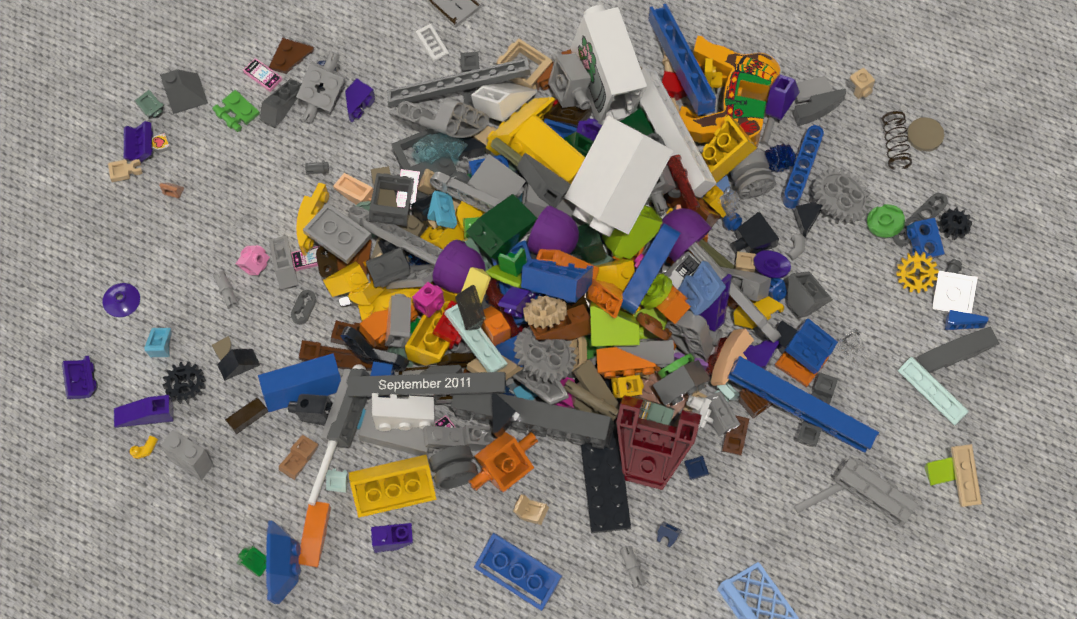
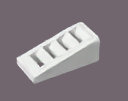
[414,24,449,62]

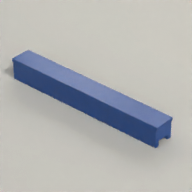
[648,4,716,116]
[727,356,879,453]

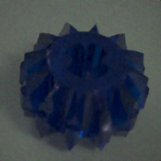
[765,143,796,173]

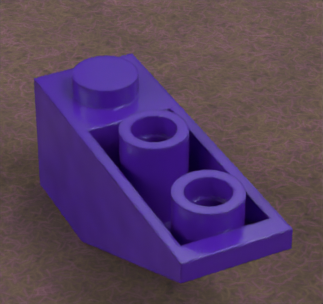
[114,395,174,428]

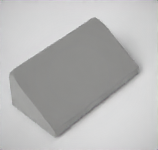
[796,76,832,102]
[706,391,740,436]

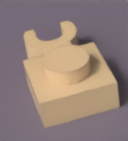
[108,159,143,182]

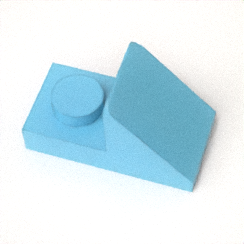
[427,191,457,229]
[144,328,172,357]

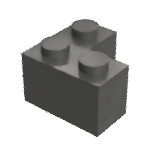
[653,360,710,405]

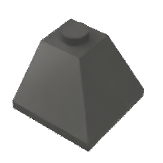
[160,69,208,114]
[788,271,833,318]

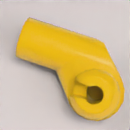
[130,436,158,459]

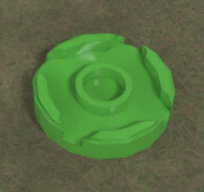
[867,204,905,238]
[658,353,695,379]

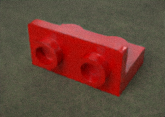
[432,300,472,349]

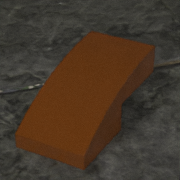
[722,415,750,456]

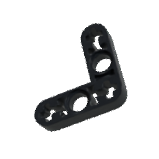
[341,326,409,372]

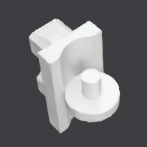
[679,396,714,430]

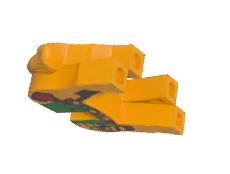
[678,35,780,152]

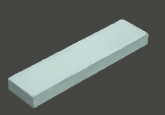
[445,302,508,372]
[898,357,969,425]

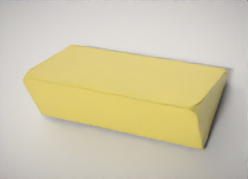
[458,267,491,313]

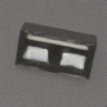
[455,285,486,330]

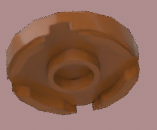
[636,312,672,341]

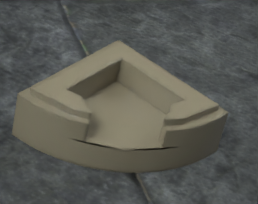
[212,336,232,361]

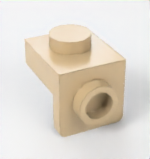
[850,68,875,99]
[735,251,756,272]
[513,494,549,525]

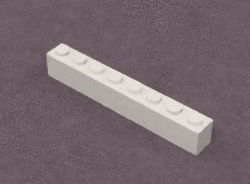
[640,67,717,198]

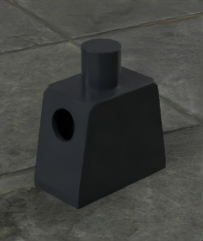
[730,211,779,254]
[288,394,333,426]

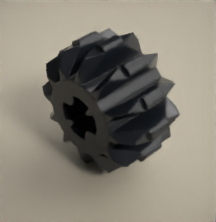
[939,207,972,240]

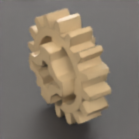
[523,295,567,329]

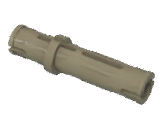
[564,379,619,421]

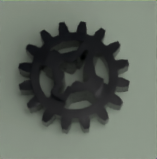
[162,362,206,404]

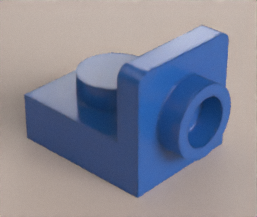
[764,275,788,302]

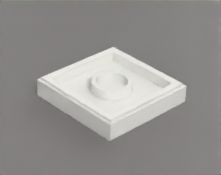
[932,271,978,313]

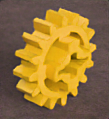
[896,251,939,293]

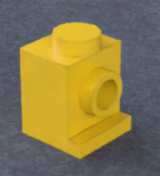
[611,375,644,398]

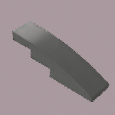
[917,326,1000,373]

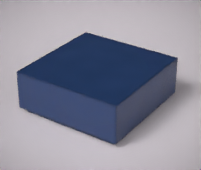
[684,456,709,480]

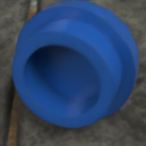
[723,212,742,231]

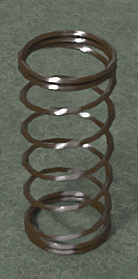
[882,111,912,170]

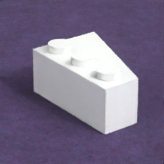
[372,393,435,431]

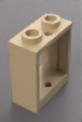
[496,38,553,89]

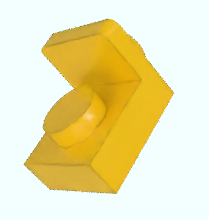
[704,58,722,88]
[703,185,728,218]

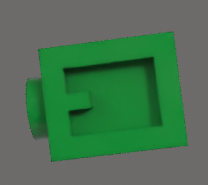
[237,546,266,577]

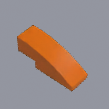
[299,501,331,568]

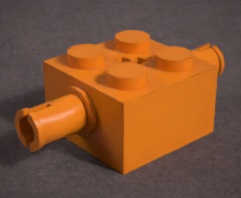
[468,432,538,492]

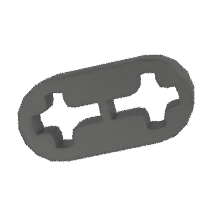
[291,290,316,325]

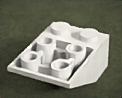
[471,82,537,121]

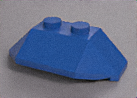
[266,520,301,604]

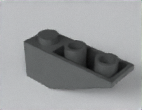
[259,78,302,127]
[517,153,571,208]

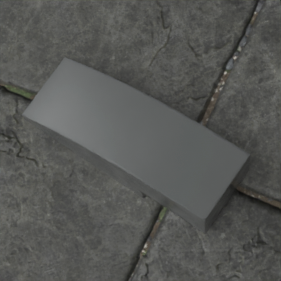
[793,88,847,127]

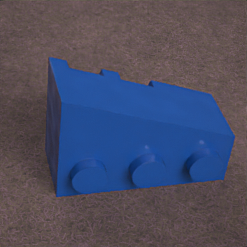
[521,259,593,302]

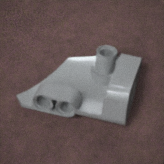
[390,98,489,138]
[666,260,723,362]

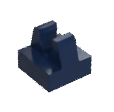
[657,521,682,547]

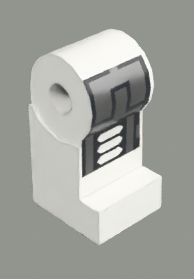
[664,252,700,290]

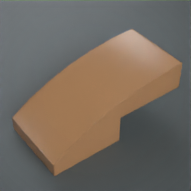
[279,434,319,480]

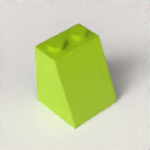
[601,205,662,259]
[590,301,644,346]

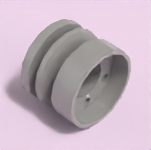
[730,151,776,199]

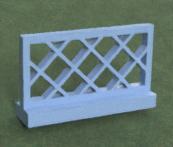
[717,562,799,619]

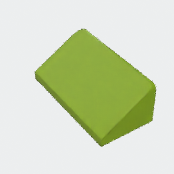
[486,265,526,290]
[924,457,956,486]

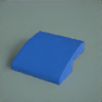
[785,318,838,374]

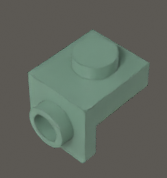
[134,90,164,118]

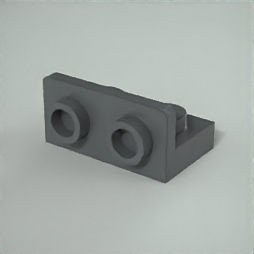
[366,247,411,287]

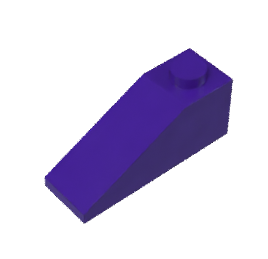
[699,274,732,332]

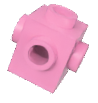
[236,245,270,275]

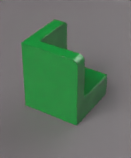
[498,248,527,277]

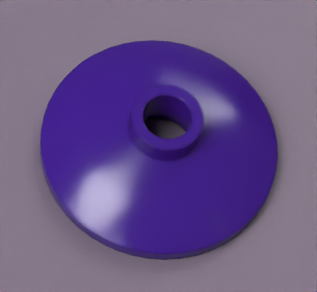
[753,250,791,278]
[102,283,140,317]

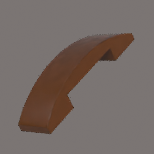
[299,340,373,371]

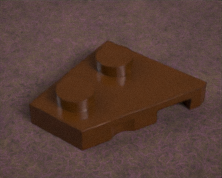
[269,38,315,74]

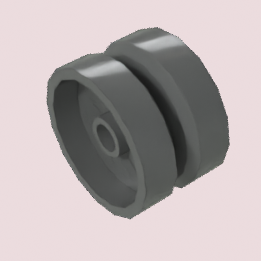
[429,445,478,490]

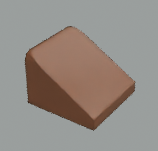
[159,182,184,199]

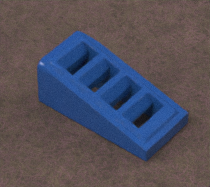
[945,310,989,330]

